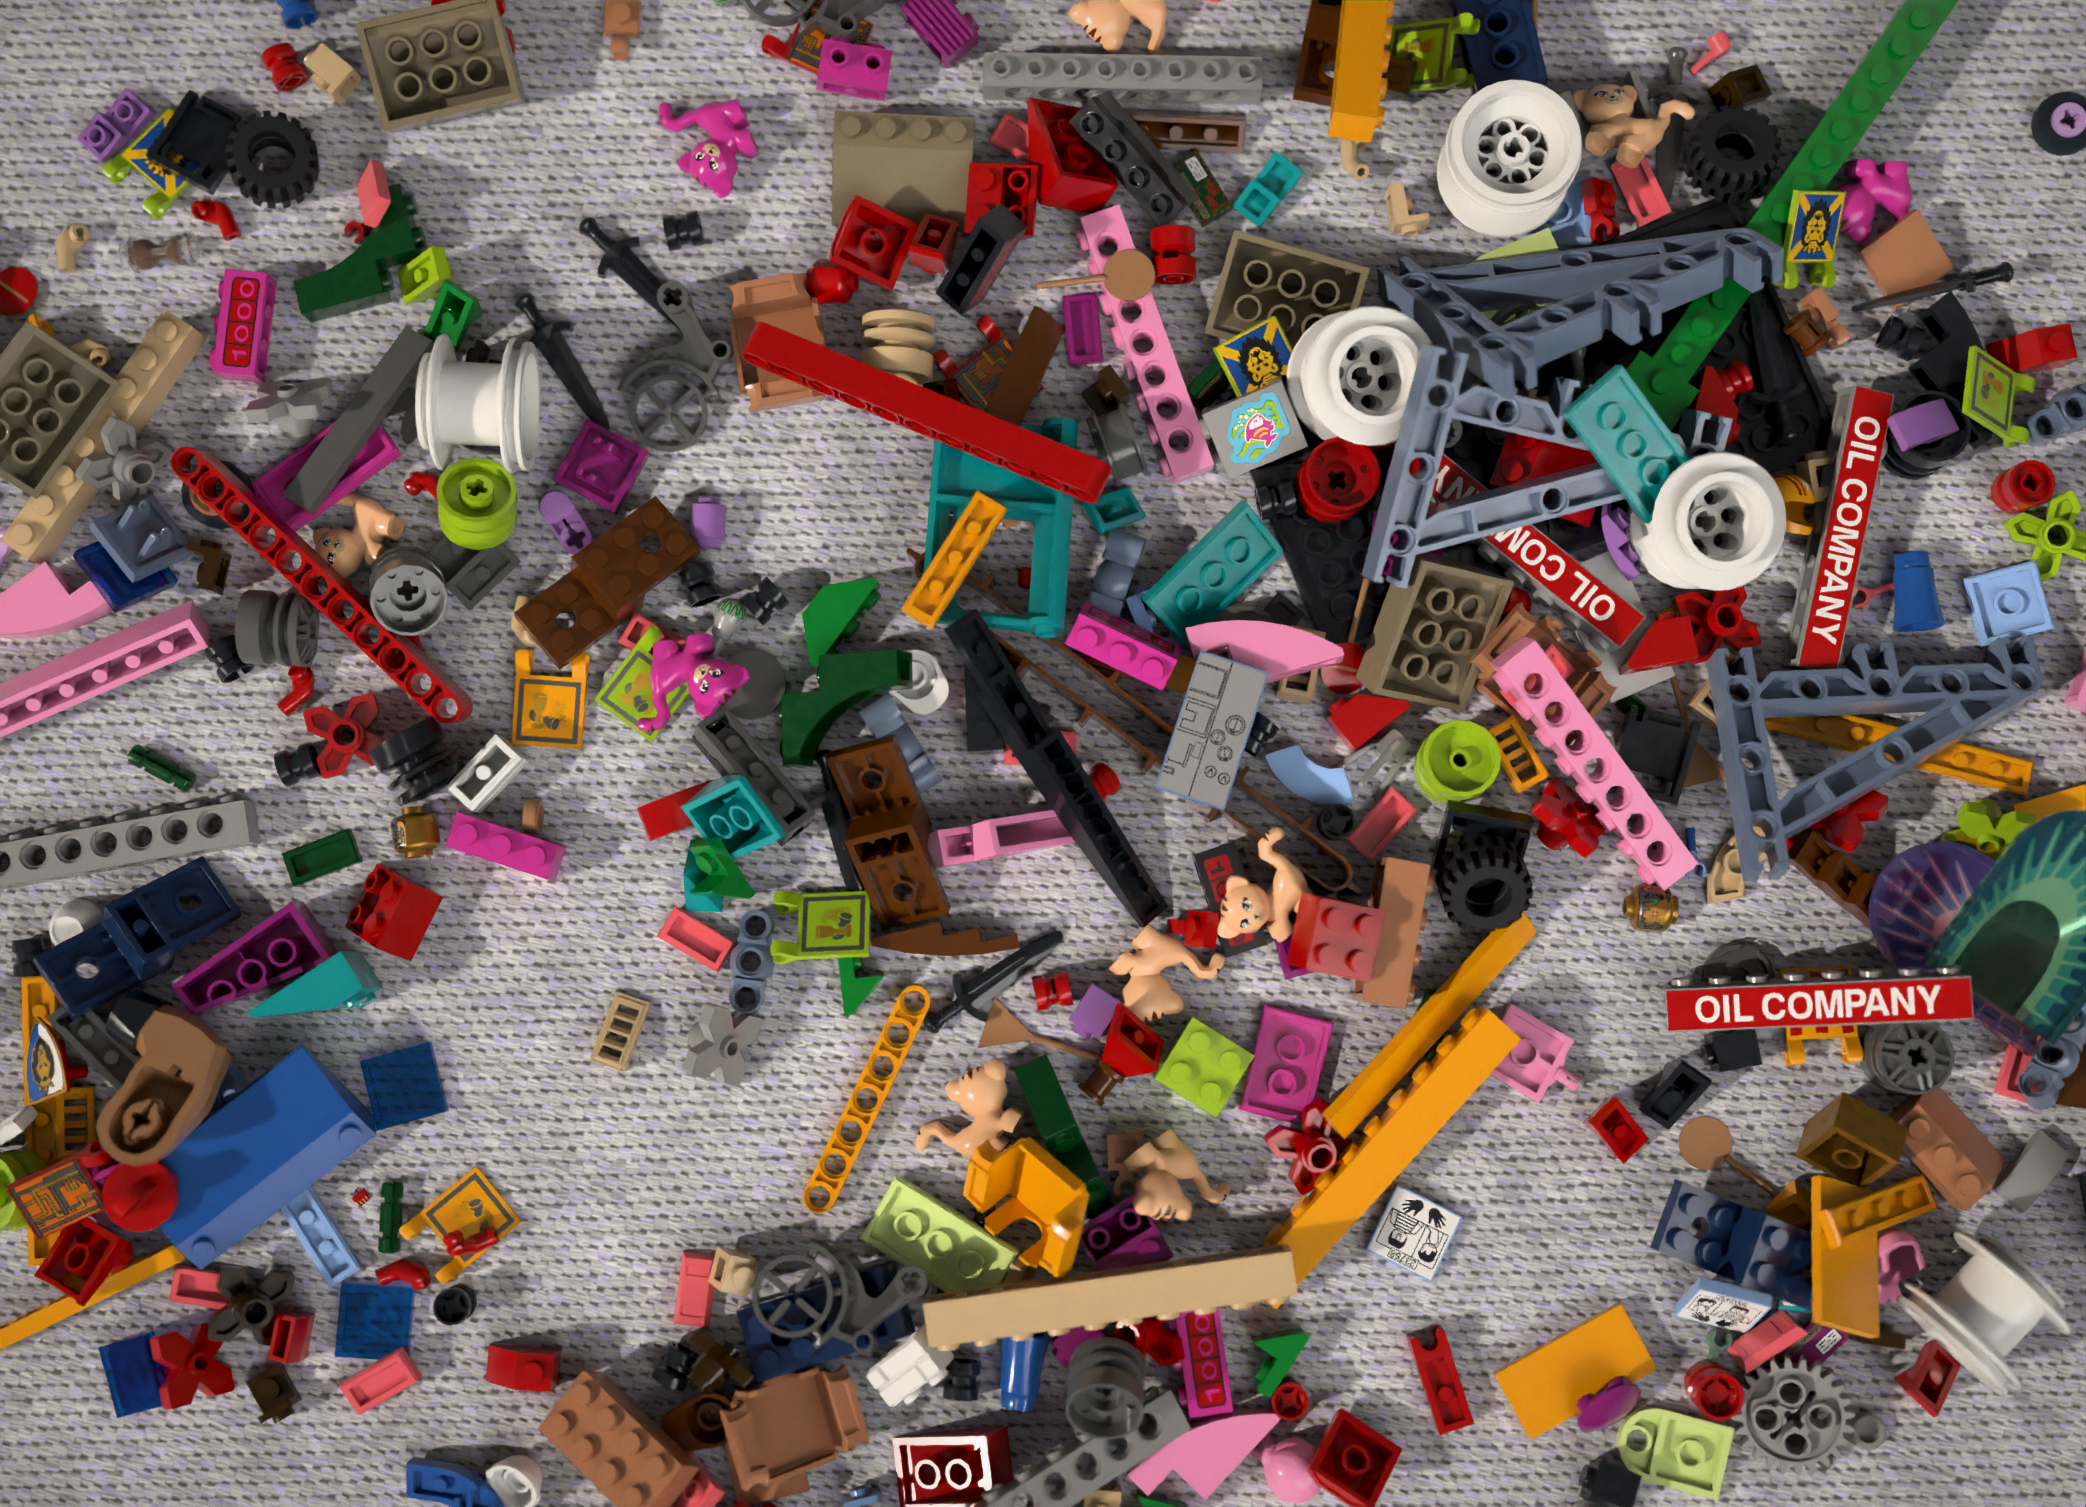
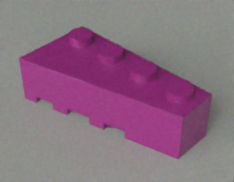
[171,901,338,1015]

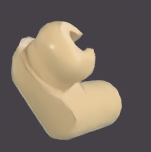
[56,223,90,273]
[70,339,113,368]

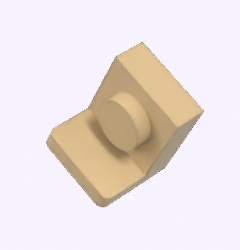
[1385,182,1430,237]

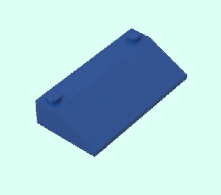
[159,1044,377,1270]

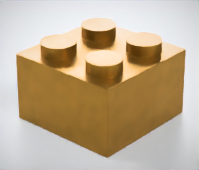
[1796,1092,1908,1188]

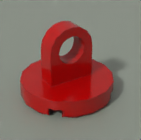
[102,1161,180,1232]

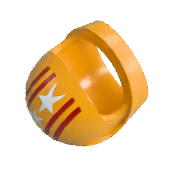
[1772,473,1815,535]

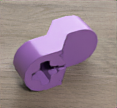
[538,490,592,554]

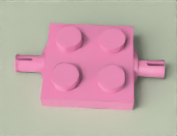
[1490,1004,1582,1103]

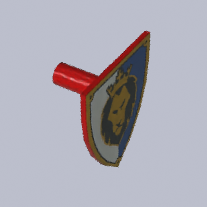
[25,1017,88,1106]

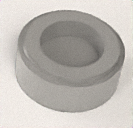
[1847,1411,1886,1450]

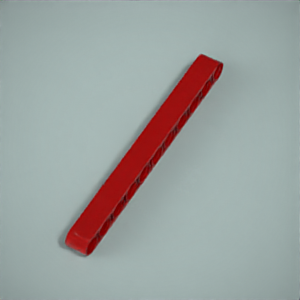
[741,322,1112,504]
[171,447,473,724]

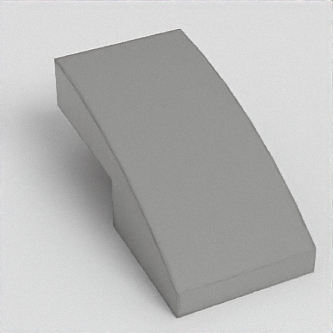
[1993,1131,2070,1213]

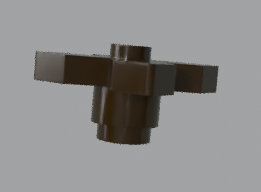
[206,1265,295,1346]
[687,1327,755,1396]

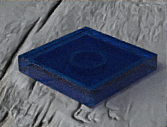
[73,541,178,613]
[360,1042,449,1131]
[335,1282,415,1360]
[98,1331,167,1418]

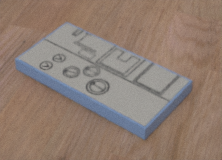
[1155,650,1269,811]

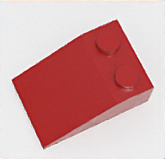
[1027,97,1118,214]
[1488,432,1597,527]
[892,1426,1016,1507]

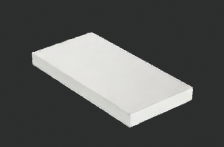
[1574,551,1676,705]

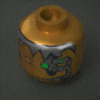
[390,806,441,859]
[1622,884,1679,932]

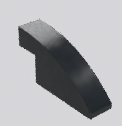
[1908,291,1993,449]

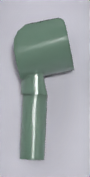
[1706,1329,1732,1362]

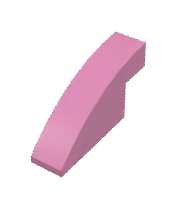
[0,562,127,639]
[1185,620,1344,684]
[927,810,1076,869]
[1126,1407,1281,1500]

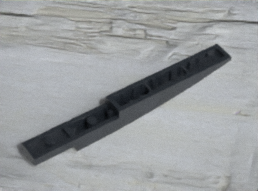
[944,608,1168,927]

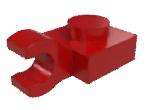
[1581,177,1620,243]
[1165,910,1219,949]

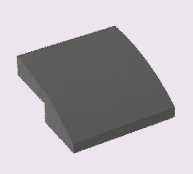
[427,535,521,610]

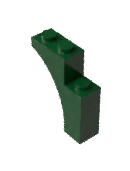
[293,183,427,323]
[779,649,913,767]
[1014,1054,1114,1221]

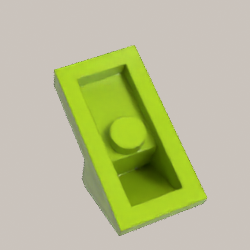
[397,246,453,305]

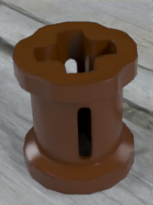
[1783,309,1831,357]
[1077,1059,1125,1107]

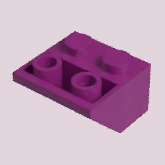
[1079,1193,1174,1271]

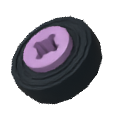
[2031,91,2086,156]

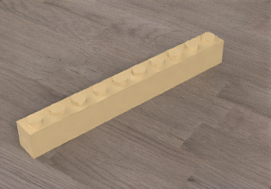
[923,1244,1298,1351]

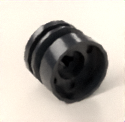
[1881,390,1971,480]
[368,716,466,806]

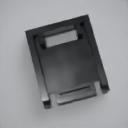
[147,90,249,196]
[1612,704,1701,805]
[1432,800,1534,880]

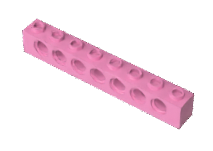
[1075,204,1214,485]
[1490,636,1698,891]

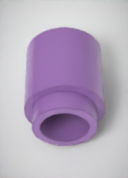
[690,497,726,549]

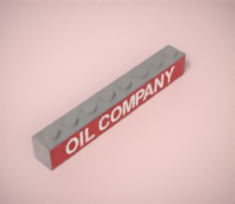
[1782,385,1895,670]
[1409,453,1646,654]
[1664,965,1974,1032]

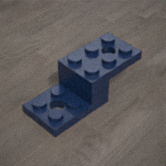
[33,856,242,1020]
[1650,1179,1812,1312]

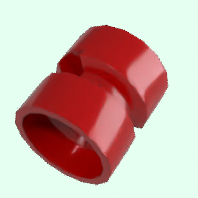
[1150,225,1196,285]
[1991,460,2055,514]
[1684,1360,1744,1421]

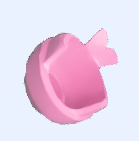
[1877,1229,1926,1303]
[1251,1434,1321,1503]

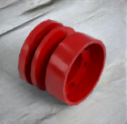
[1295,436,1380,523]

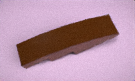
[1788,828,1878,928]
[870,922,1020,956]

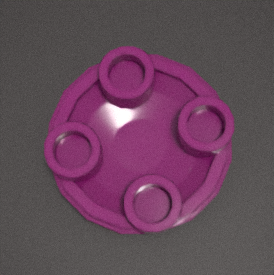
[1576,1376,1641,1432]

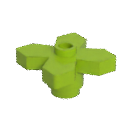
[2004,490,2086,582]
[1938,800,2036,865]

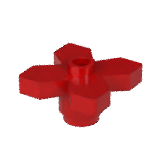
[1671,586,1761,665]
[303,693,387,779]
[1807,769,1889,852]
[1531,776,1606,858]
[1263,1097,1352,1195]
[1110,1315,1185,1366]
[150,1321,234,1410]

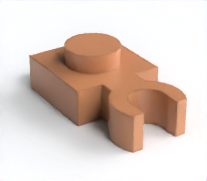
[1799,286,1851,351]
[1106,1132,1143,1196]

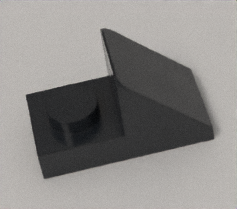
[1638,1059,1712,1130]

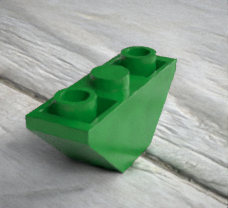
[802,578,881,670]

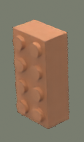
[1352,857,1434,1009]
[538,1369,701,1507]

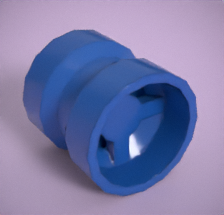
[275,0,318,29]

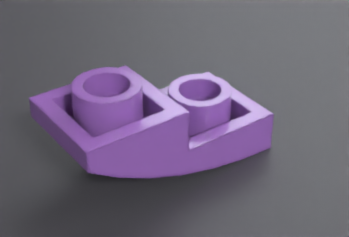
[77,88,157,163]
[1886,399,1959,452]
[1601,503,1640,581]

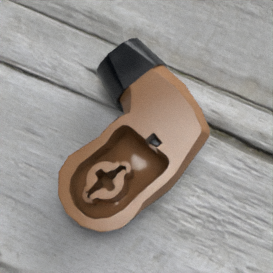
[96,989,231,1167]

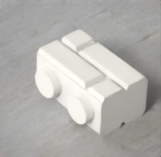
[446,734,529,813]
[866,1324,954,1408]

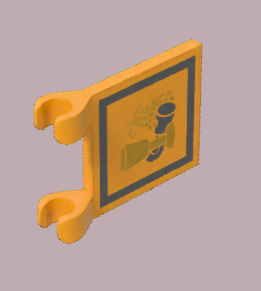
[511,649,590,749]
[399,1166,522,1285]

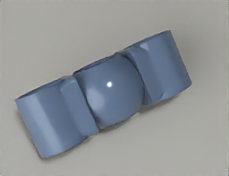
[2020,383,2086,447]
[1087,529,1146,617]
[858,693,943,794]
[729,910,775,1013]
[2017,1006,2086,1110]

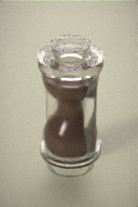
[119,231,204,273]

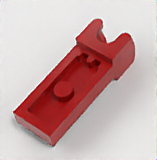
[1406,1325,1474,1435]

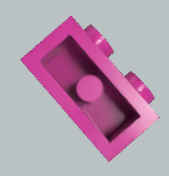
[816,37,892,101]

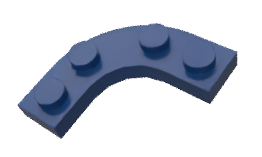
[406,1457,505,1507]

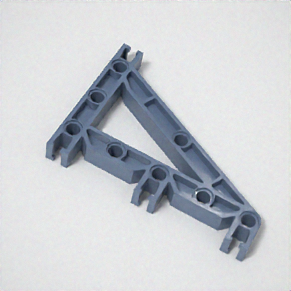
[1377,227,1784,399]
[1362,343,1733,588]
[1706,636,2042,881]

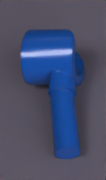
[1685,827,1707,879]

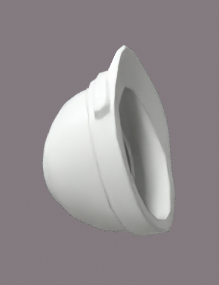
[889,649,949,715]
[48,899,103,967]
[486,1455,543,1507]

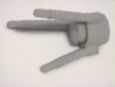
[1332,728,1412,802]

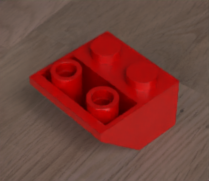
[964,163,1039,240]
[345,863,443,961]

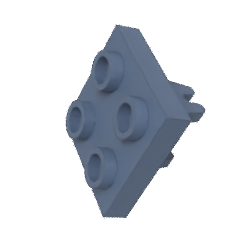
[89,495,193,583]

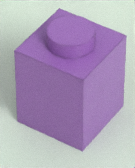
[1069,983,1122,1041]

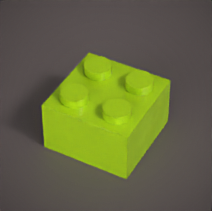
[1153,1016,1254,1118]

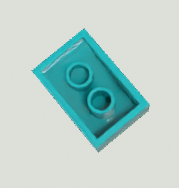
[681,775,786,860]
[248,951,383,1018]

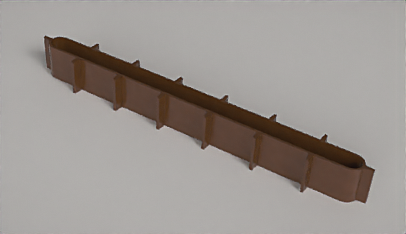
[906,548,1362,896]

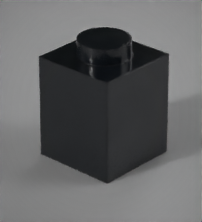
[1701,1029,1762,1072]
[1578,1459,1642,1507]

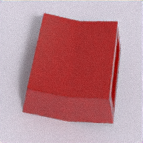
[267,1309,316,1364]

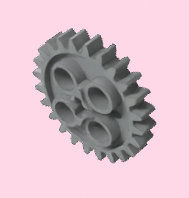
[1732,1353,1856,1475]

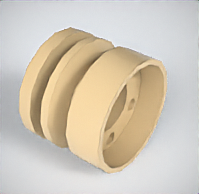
[860,309,935,386]

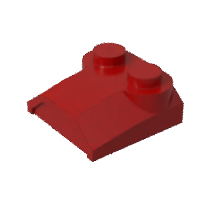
[828,195,919,290]
[34,1217,133,1307]
[1307,1408,1403,1507]

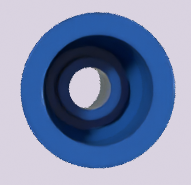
[1892,551,1945,632]
[999,1331,1051,1411]

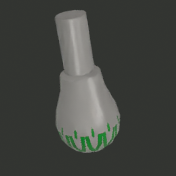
[706,598,747,658]

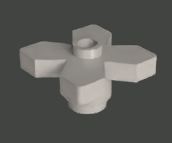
[245,378,333,438]
[75,416,172,505]
[682,1002,763,1087]

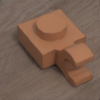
[603,0,642,61]

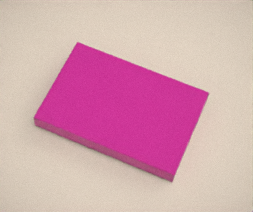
[1238,1005,1334,1126]

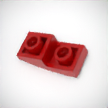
[637,781,709,842]

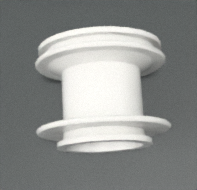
[1437,80,1582,237]
[1286,306,1439,446]
[415,333,541,474]
[1627,452,1786,591]
[1896,1231,2071,1397]

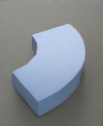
[1265,744,1355,804]

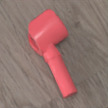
[1689,31,1731,76]
[1851,582,1894,609]

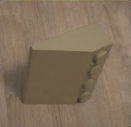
[355,0,527,133]
[832,111,976,232]
[1204,230,1370,350]
[0,321,121,499]
[1355,552,1514,712]

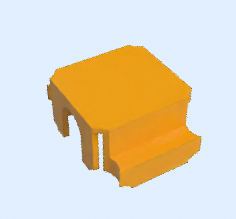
[963,1137,1089,1280]

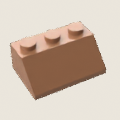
[1888,1087,2005,1211]

